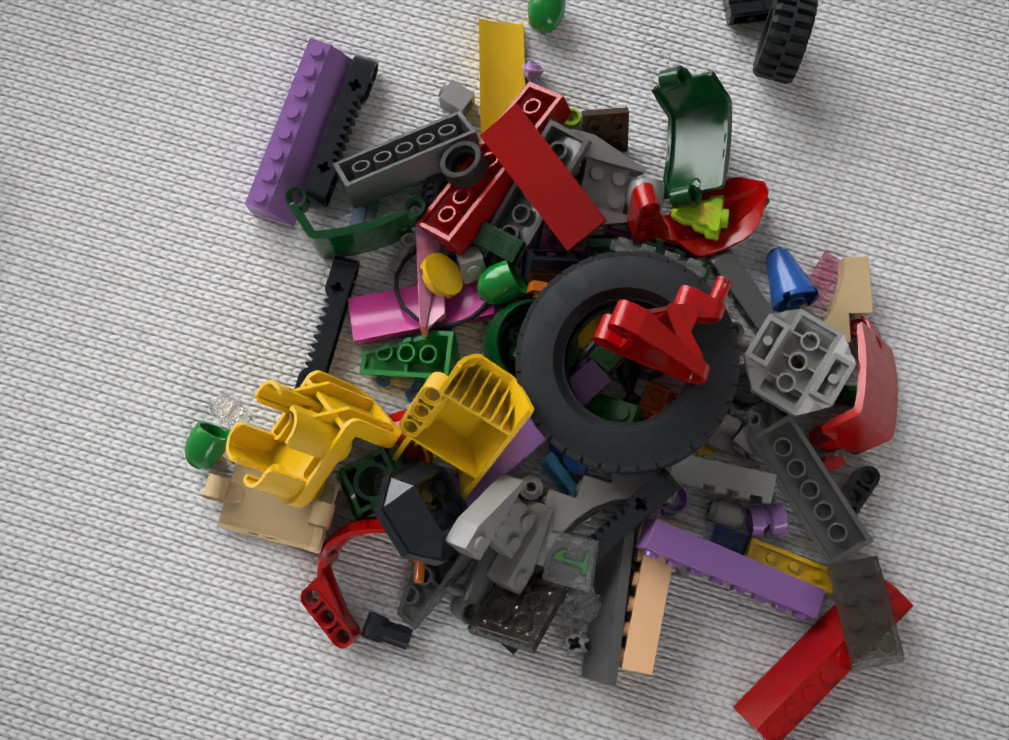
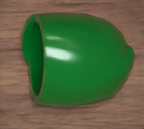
[527,0,566,34]
[477,260,527,305]
[184,421,230,470]

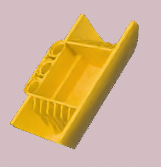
[392,354,534,500]

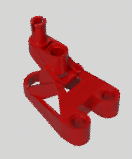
[592,276,733,385]

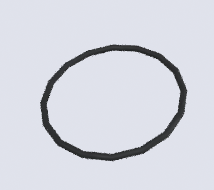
[394,248,490,327]

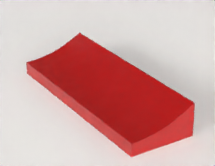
[479,102,606,251]

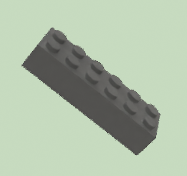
[333,111,480,209]

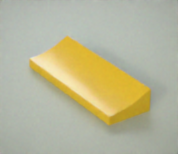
[479,18,525,141]

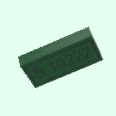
[474,221,526,264]

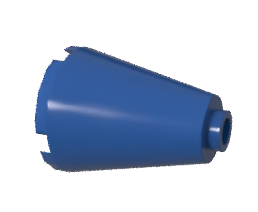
[766,247,819,313]

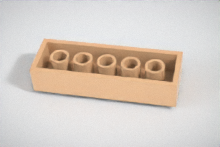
[619,517,680,675]

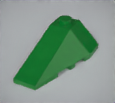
[359,331,460,382]

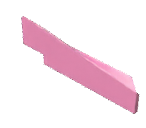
[416,222,446,337]

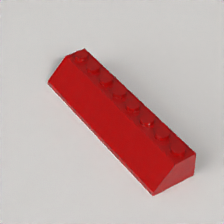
[416,82,572,256]
[732,569,914,740]

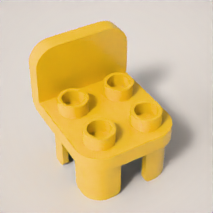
[226,370,401,508]

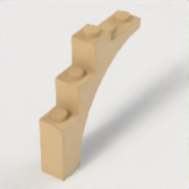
[791,256,873,369]

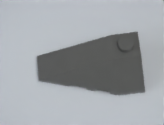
[397,552,474,630]

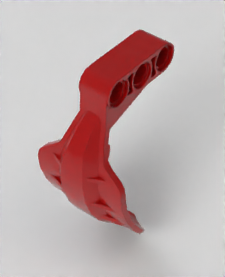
[627,177,769,258]
[300,516,386,649]

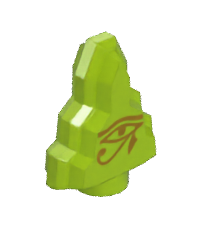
[671,195,729,241]

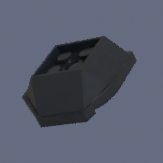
[374,458,468,566]

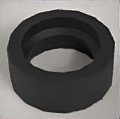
[440,141,488,188]

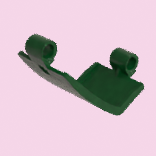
[652,65,732,209]
[285,187,426,259]

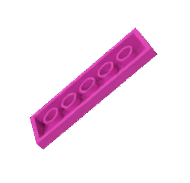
[347,281,495,346]

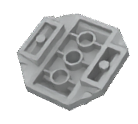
[743,309,856,417]

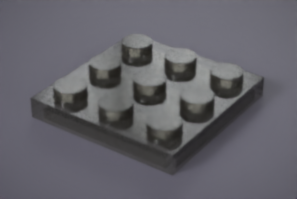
[467,576,568,654]

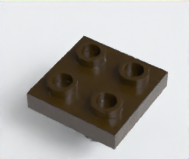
[581,107,629,152]

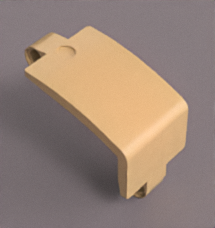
[202,464,340,554]

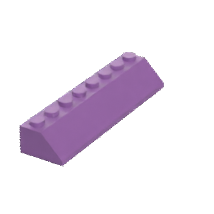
[245,38,352,227]

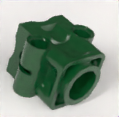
[337,445,408,520]

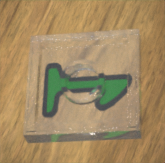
[543,530,599,592]

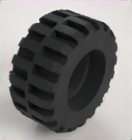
[752,0,818,84]

